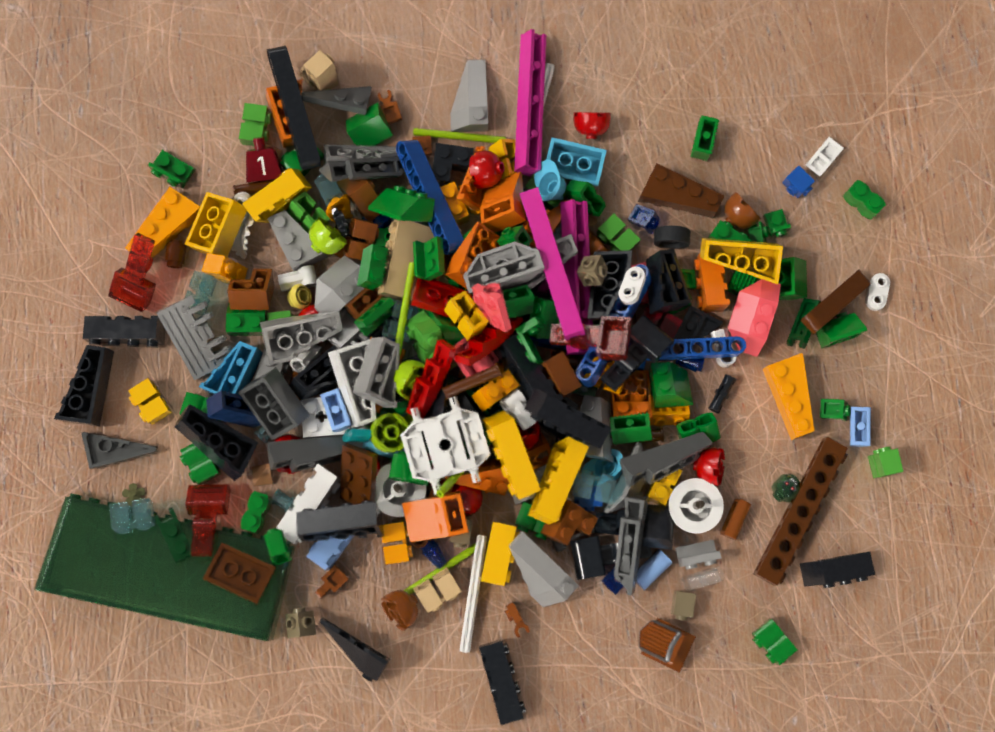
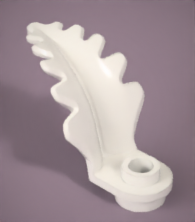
[231,192,254,259]

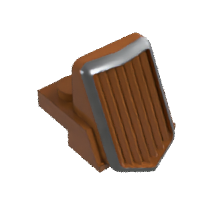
[639,618,696,673]

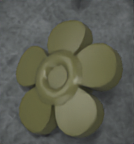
[122,483,145,506]

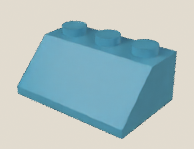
[546,137,607,187]

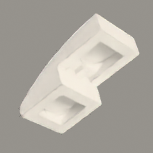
[805,137,844,177]

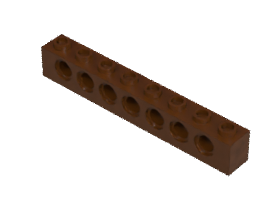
[753,437,848,586]

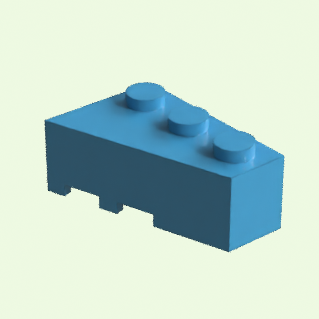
[199,341,263,395]

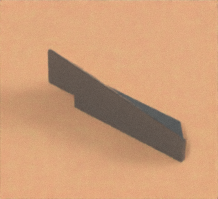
[319,157,404,182]
[620,432,713,487]
[267,436,363,473]
[614,496,649,596]

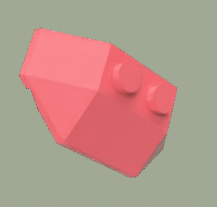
[728,279,781,357]

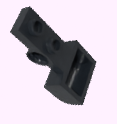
[600,315,675,392]
[594,504,674,550]
[570,536,652,580]

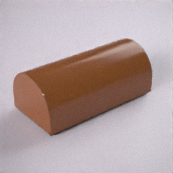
[345,288,384,319]
[720,499,751,541]

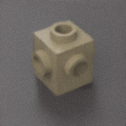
[577,255,608,287]
[285,608,316,638]

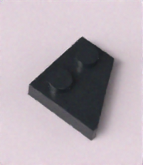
[673,305,723,346]

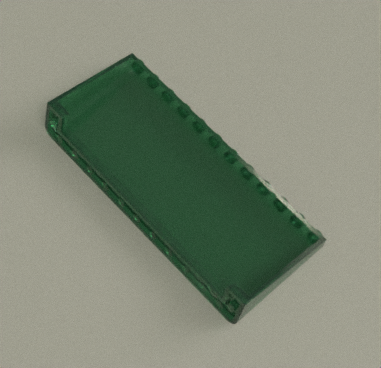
[34,493,295,641]

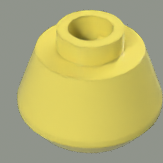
[287,284,312,310]

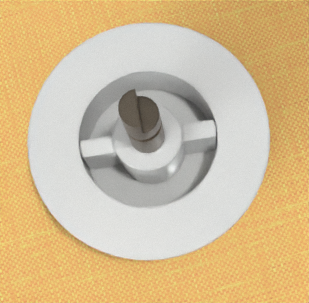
[375,463,426,517]
[669,478,724,533]

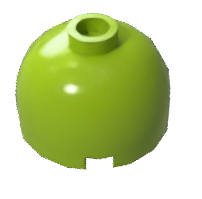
[309,217,347,255]
[393,360,425,400]
[370,413,409,453]

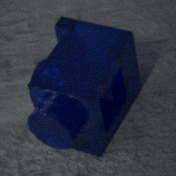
[600,566,624,595]

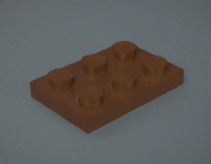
[340,443,378,504]
[203,543,276,605]

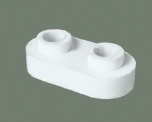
[619,267,646,305]
[865,273,890,311]

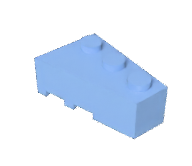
[306,535,354,571]

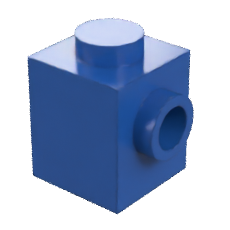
[782,166,815,199]
[574,486,603,512]

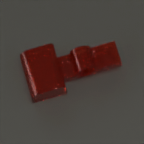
[108,233,156,312]
[549,316,632,360]
[186,484,231,557]

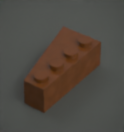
[638,163,724,218]

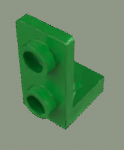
[516,317,545,364]

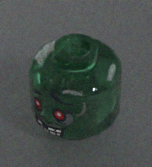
[771,474,800,503]

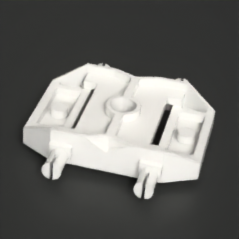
[401,396,491,495]

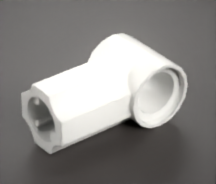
[278,265,317,292]
[711,328,737,368]
[290,344,322,373]
[500,389,536,431]

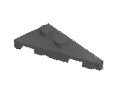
[301,86,372,115]
[81,432,158,469]

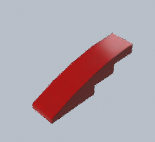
[455,316,523,366]
[406,339,456,419]

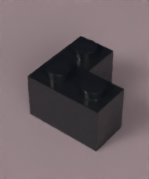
[432,143,474,187]

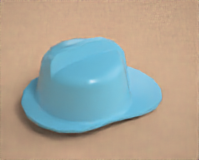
[534,160,566,201]
[581,449,623,486]

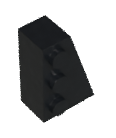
[646,249,692,314]
[289,345,339,401]
[799,551,875,588]

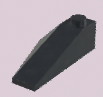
[588,250,633,320]
[320,618,390,682]

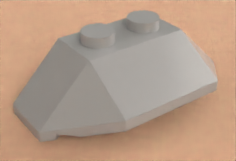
[463,242,545,295]
[314,255,364,313]
[603,442,648,514]

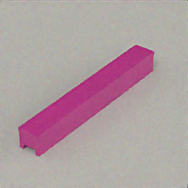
[514,29,546,176]
[520,187,585,341]
[560,199,593,355]

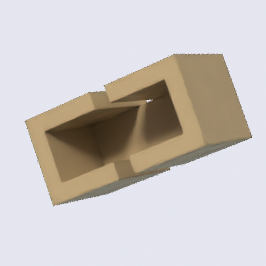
[414,567,462,613]

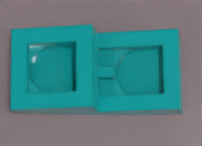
[342,429,371,443]

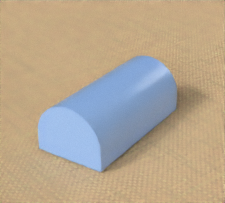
[320,388,352,432]
[850,407,871,447]
[636,549,673,590]

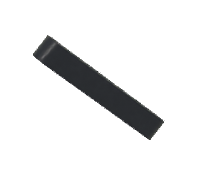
[267,46,321,171]

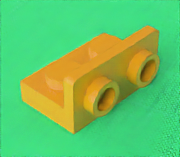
[651,396,690,426]

